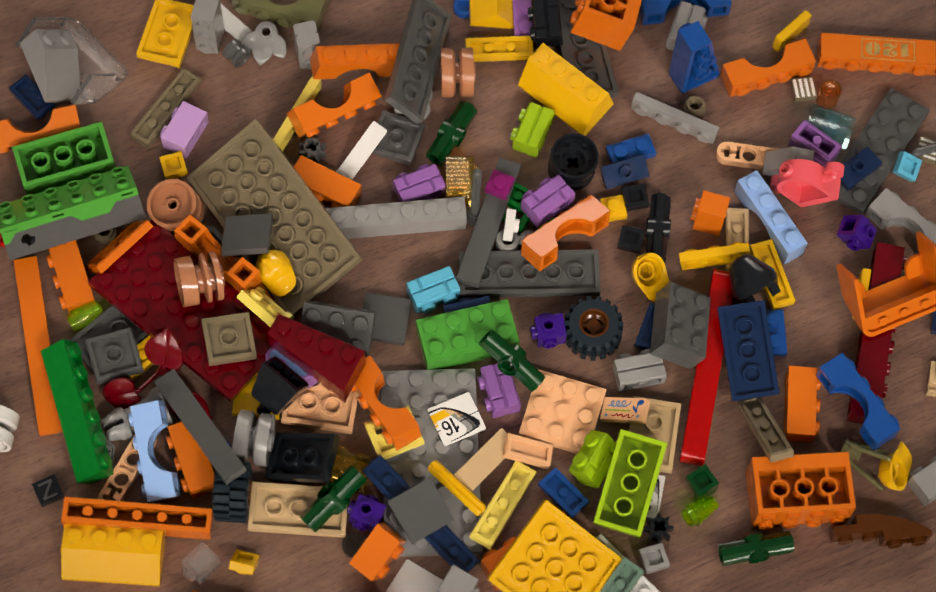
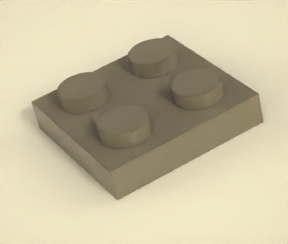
[201,312,257,366]

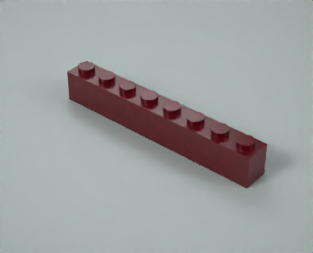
[846,242,907,424]

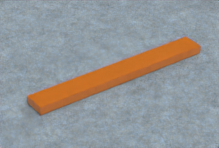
[13,256,63,436]

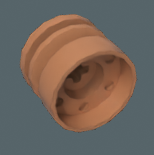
[174,251,225,308]

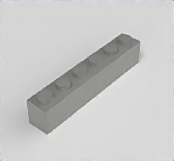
[326,197,467,239]

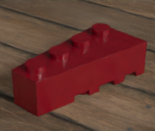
[267,314,366,403]

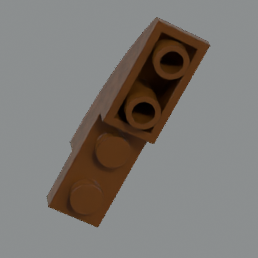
[829,514,933,549]

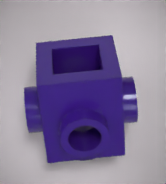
[837,215,877,251]
[530,313,567,349]
[347,494,386,532]

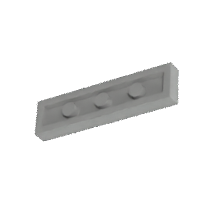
[631,92,720,144]

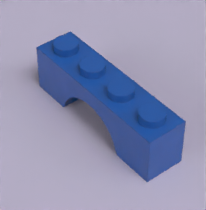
[639,0,732,25]
[816,352,900,450]

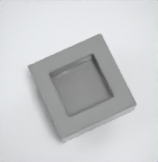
[638,543,670,575]

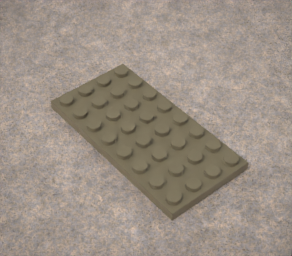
[187,119,363,317]

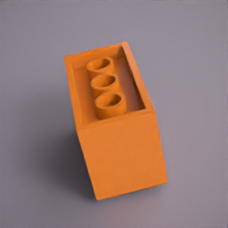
[569,0,642,51]
[745,452,856,530]

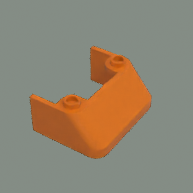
[836,231,936,337]

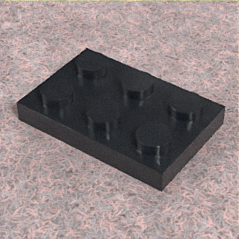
[265,432,340,483]

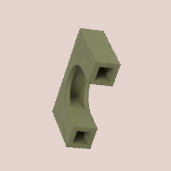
[232,0,330,33]

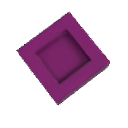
[485,170,515,201]

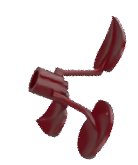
[102,327,213,422]

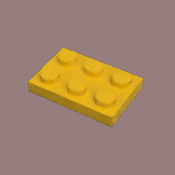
[136,0,194,68]

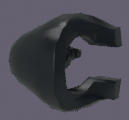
[728,254,781,303]

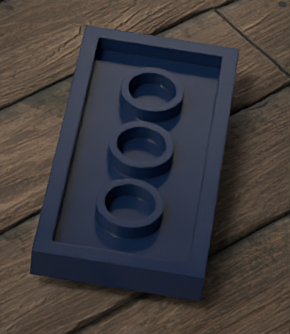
[717,300,780,401]

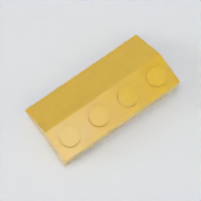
[518,43,614,136]
[61,524,166,586]

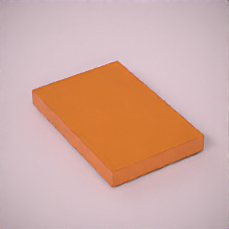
[85,220,153,274]

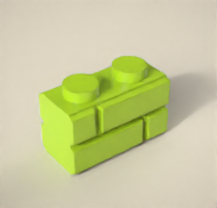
[510,102,555,158]
[568,430,616,488]

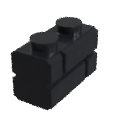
[528,0,563,48]

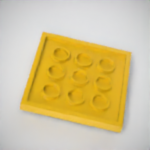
[486,500,622,592]

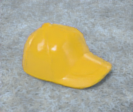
[255,250,296,297]
[631,253,670,302]
[878,441,912,491]

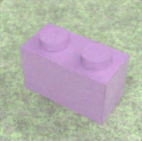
[160,101,209,159]

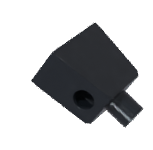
[251,356,309,415]

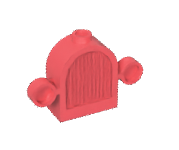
[770,159,845,208]

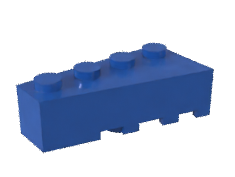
[669,21,720,94]

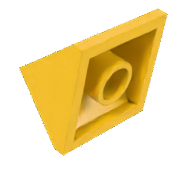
[469,0,514,29]

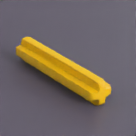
[428,460,486,516]

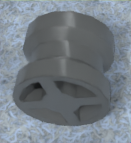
[222,39,251,68]

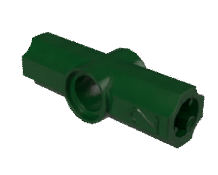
[426,101,477,166]
[479,329,545,391]
[300,465,367,533]
[718,531,795,566]

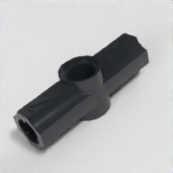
[646,193,671,263]

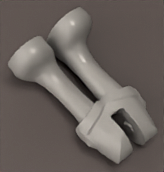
[101,387,174,442]

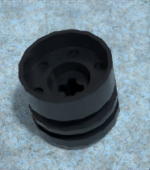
[548,133,599,192]

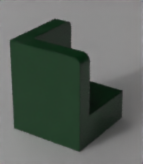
[685,464,719,504]

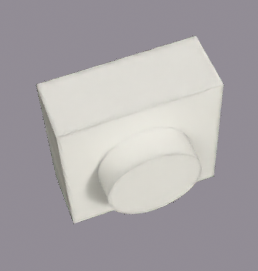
[503,209,520,241]

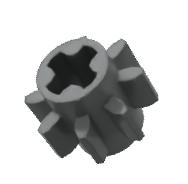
[299,136,326,164]

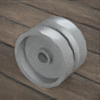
[232,410,275,467]

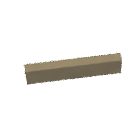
[129,67,202,149]
[738,397,794,462]

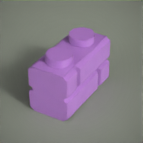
[788,120,842,167]
[393,164,446,202]
[521,175,575,227]
[477,363,521,418]

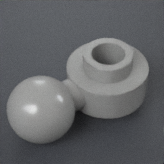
[495,230,534,251]

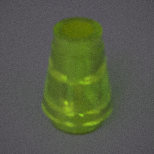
[66,300,103,332]
[682,496,719,527]

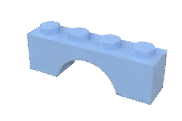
[734,170,808,265]
[128,400,181,502]

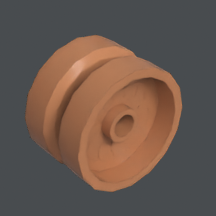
[440,47,476,98]
[147,179,204,236]

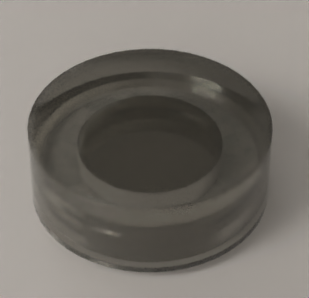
[342,532,365,558]

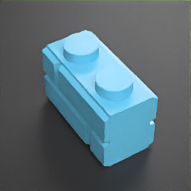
[406,266,460,314]

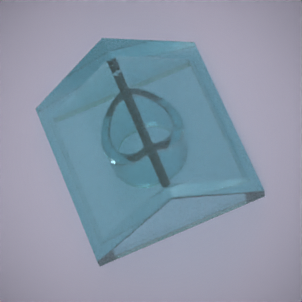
[808,104,857,149]

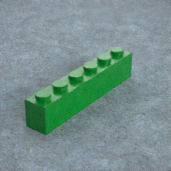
[41,339,114,485]

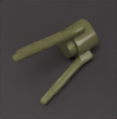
[841,438,891,491]

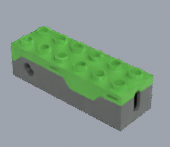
[0,165,146,260]

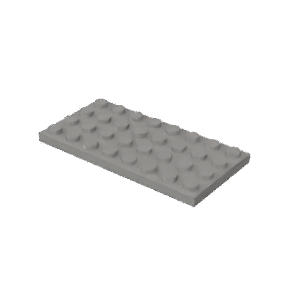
[381,369,483,557]

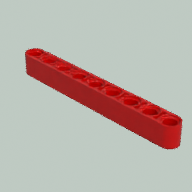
[679,268,733,466]

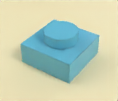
[892,151,923,182]

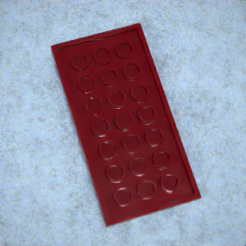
[88,220,272,402]

